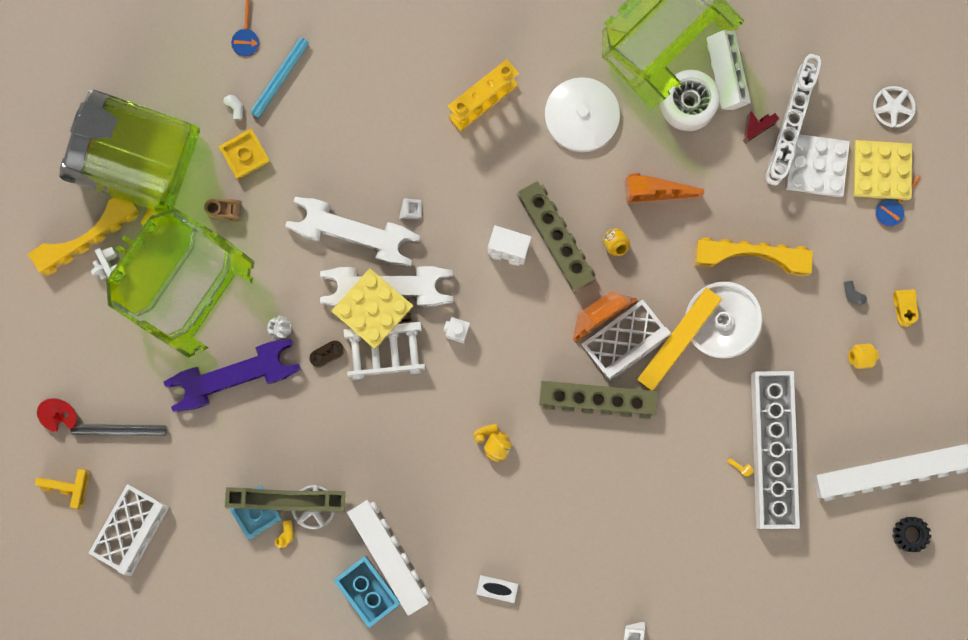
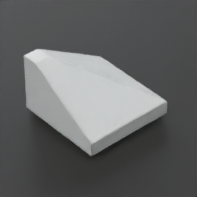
[399,198,422,219]
[623,622,645,640]

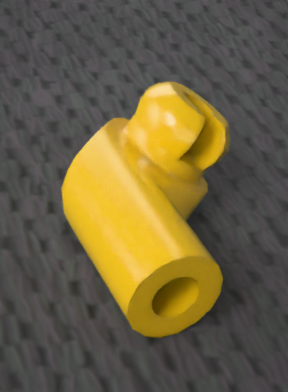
[473,423,499,443]
[275,520,294,548]

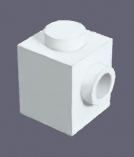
[443,317,470,344]

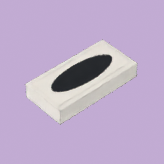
[476,575,518,603]

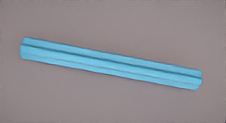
[250,37,309,118]

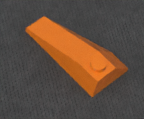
[625,173,705,203]

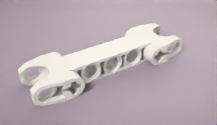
[765,54,821,186]
[285,197,421,267]
[320,266,453,307]

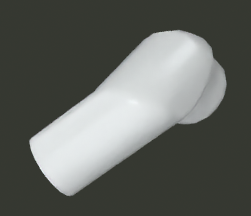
[223,95,243,121]

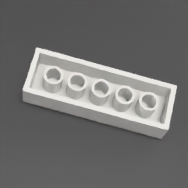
[347,500,431,616]

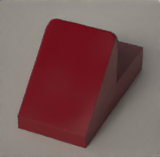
[743,111,780,144]

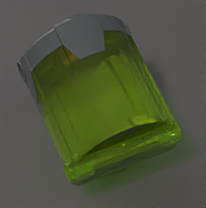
[59,89,200,215]

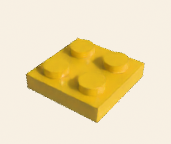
[218,128,270,180]

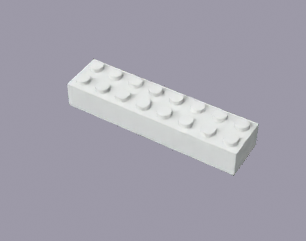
[751,371,800,529]

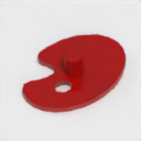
[37,398,78,432]

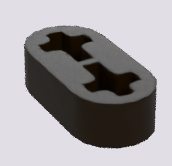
[309,340,344,368]

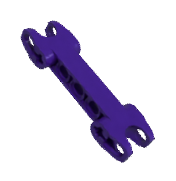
[163,339,301,412]

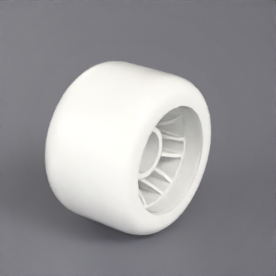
[660,70,720,131]

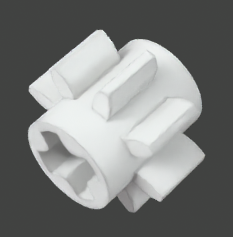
[267,316,292,340]

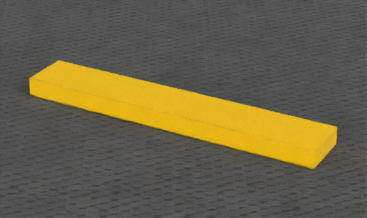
[637,287,723,391]

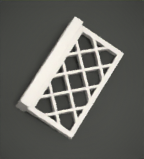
[582,299,671,383]
[89,484,169,576]

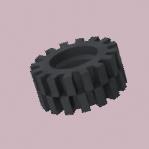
[892,517,932,552]

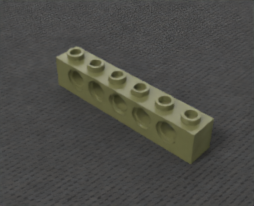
[517,181,596,293]
[539,381,658,419]

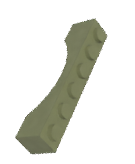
[225,487,346,513]

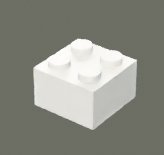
[487,225,532,266]

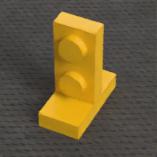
[35,469,90,509]

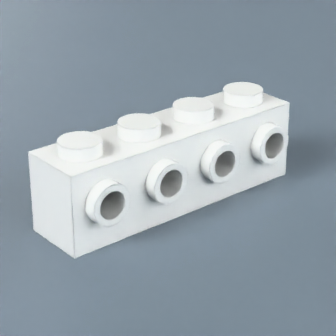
[706,30,751,110]

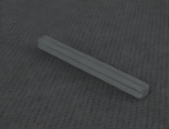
[70,424,167,436]

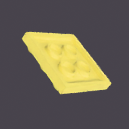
[853,140,912,200]
[331,268,414,349]

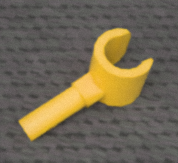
[727,458,754,477]

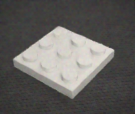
[786,134,850,198]

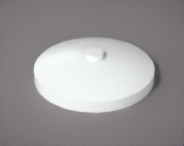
[545,77,620,152]
[685,282,763,359]

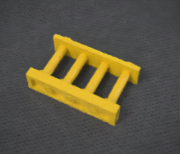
[447,59,519,132]

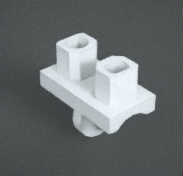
[91,247,126,284]

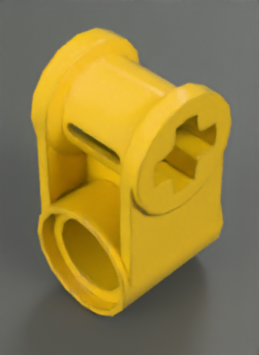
[893,289,919,327]

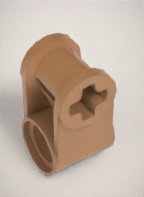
[204,199,242,221]

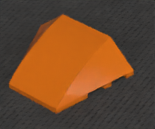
[573,291,638,342]

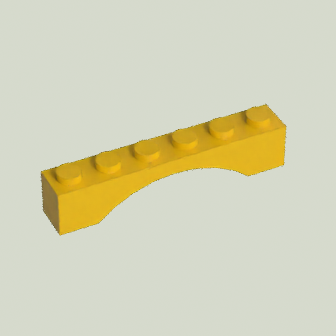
[28,190,141,276]
[694,237,813,276]

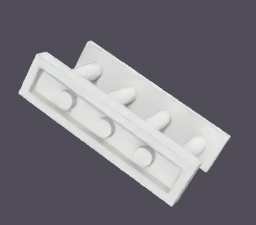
[343,322,426,380]

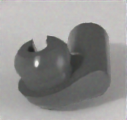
[844,281,867,305]

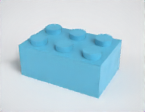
[333,555,401,628]

